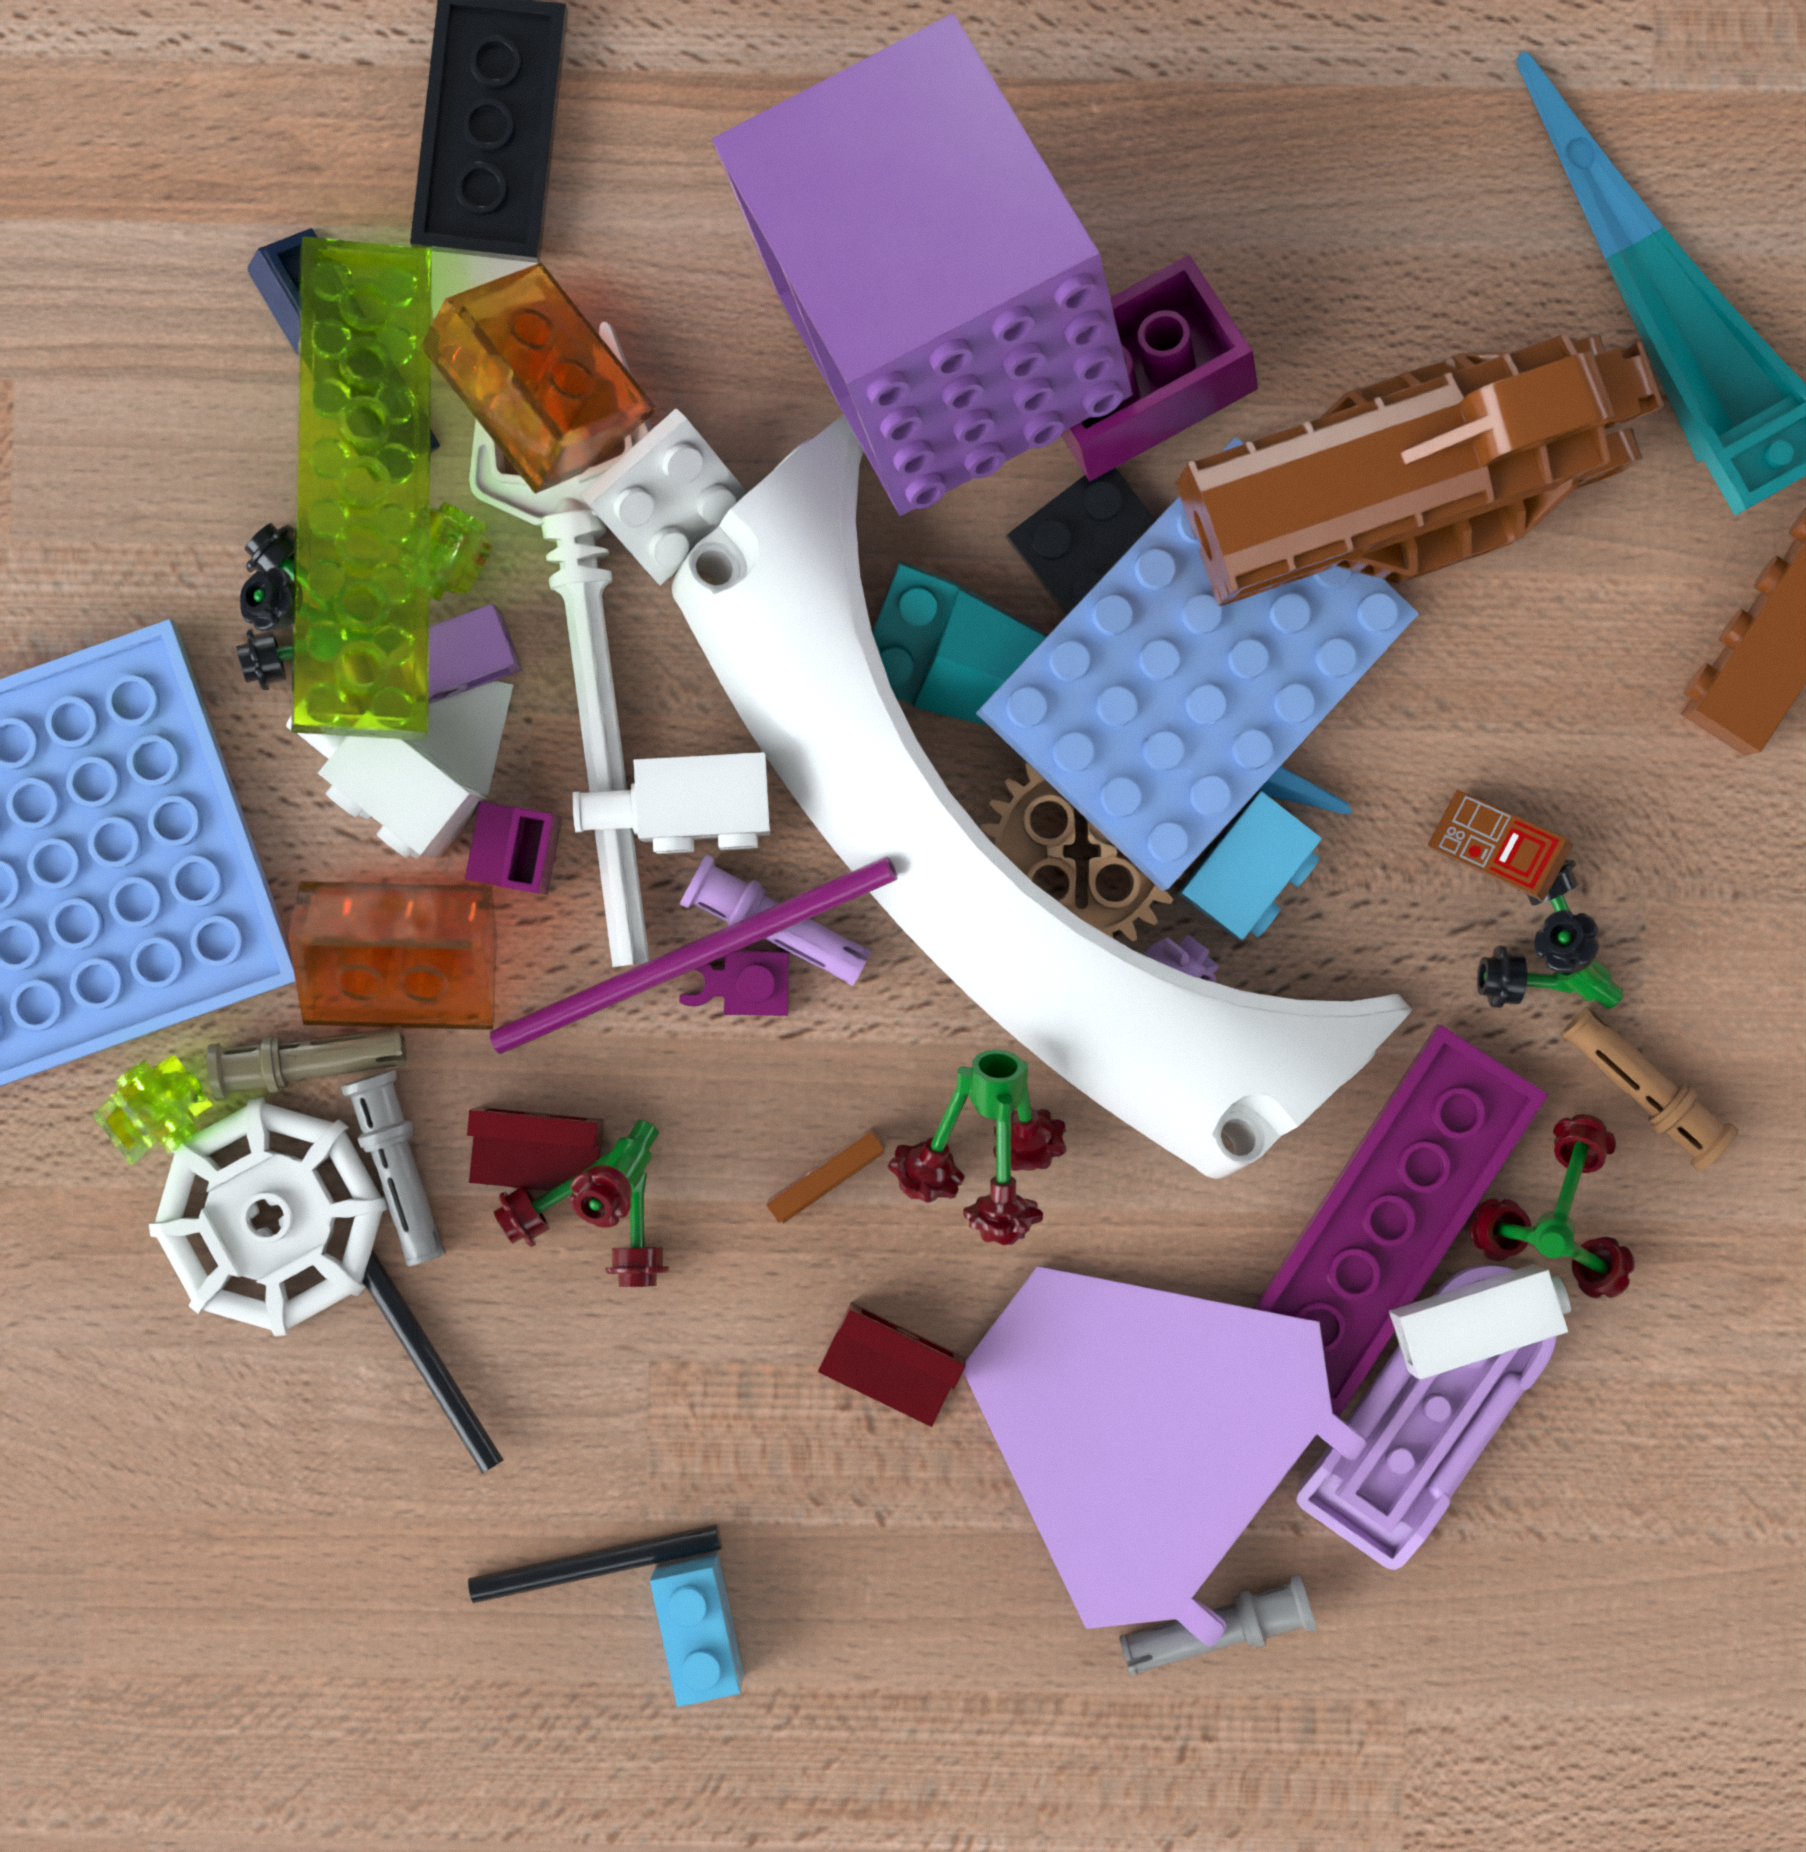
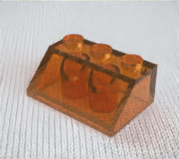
[420,262,657,494]
[288,881,497,1030]

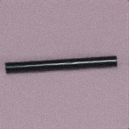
[363,1249,504,1474]
[468,1524,722,1603]

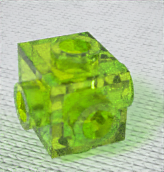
[93,1054,212,1166]

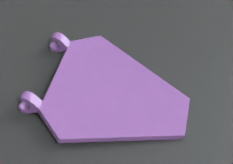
[963,1266,1367,1646]

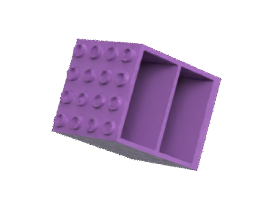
[712,13,1133,516]

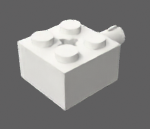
[286,695,487,860]
[573,752,770,854]

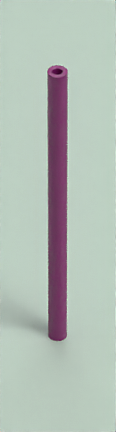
[490,856,898,1054]

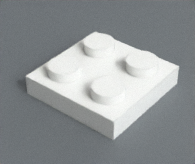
[580,408,748,586]

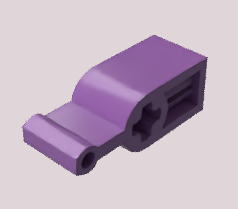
[340,603,522,719]

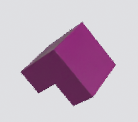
[465,801,562,895]

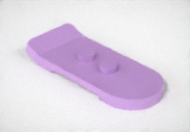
[1296,1264,1557,1570]

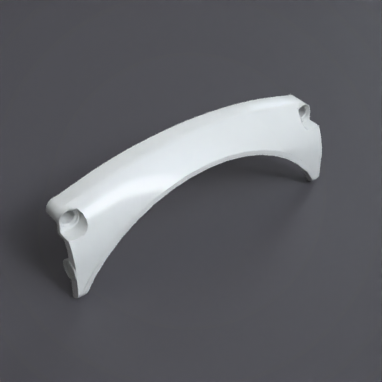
[671,414,1412,1179]

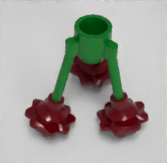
[888,1049,1066,1245]

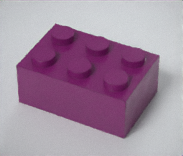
[1061,254,1258,482]

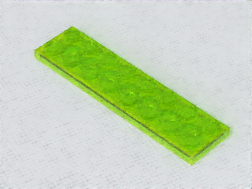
[291,236,432,740]

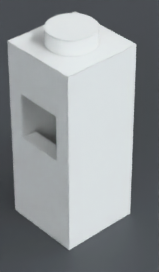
[1389,1264,1571,1380]

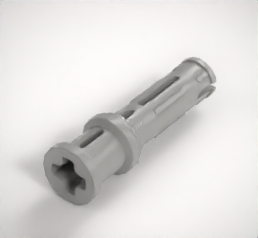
[341,1069,446,1266]
[1119,1574,1318,1676]

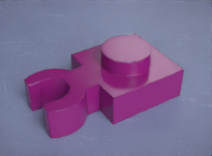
[679,951,790,1016]

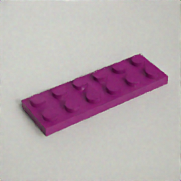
[1253,1024,1548,1416]

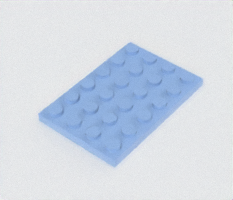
[976,437,1419,891]

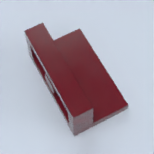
[467,1107,604,1191]
[818,1302,966,1427]

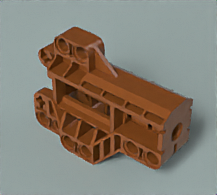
[1175,333,1664,606]

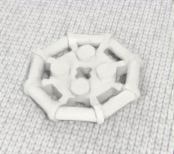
[149,1097,389,1337]

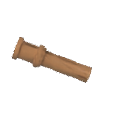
[1561,1005,1738,1171]

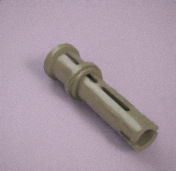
[207,1025,407,1101]

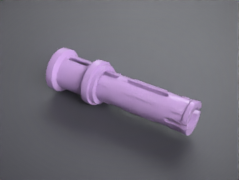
[680,854,871,986]

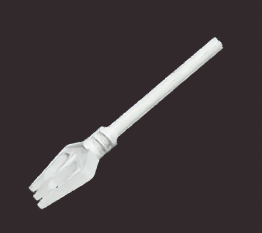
[469,322,652,967]

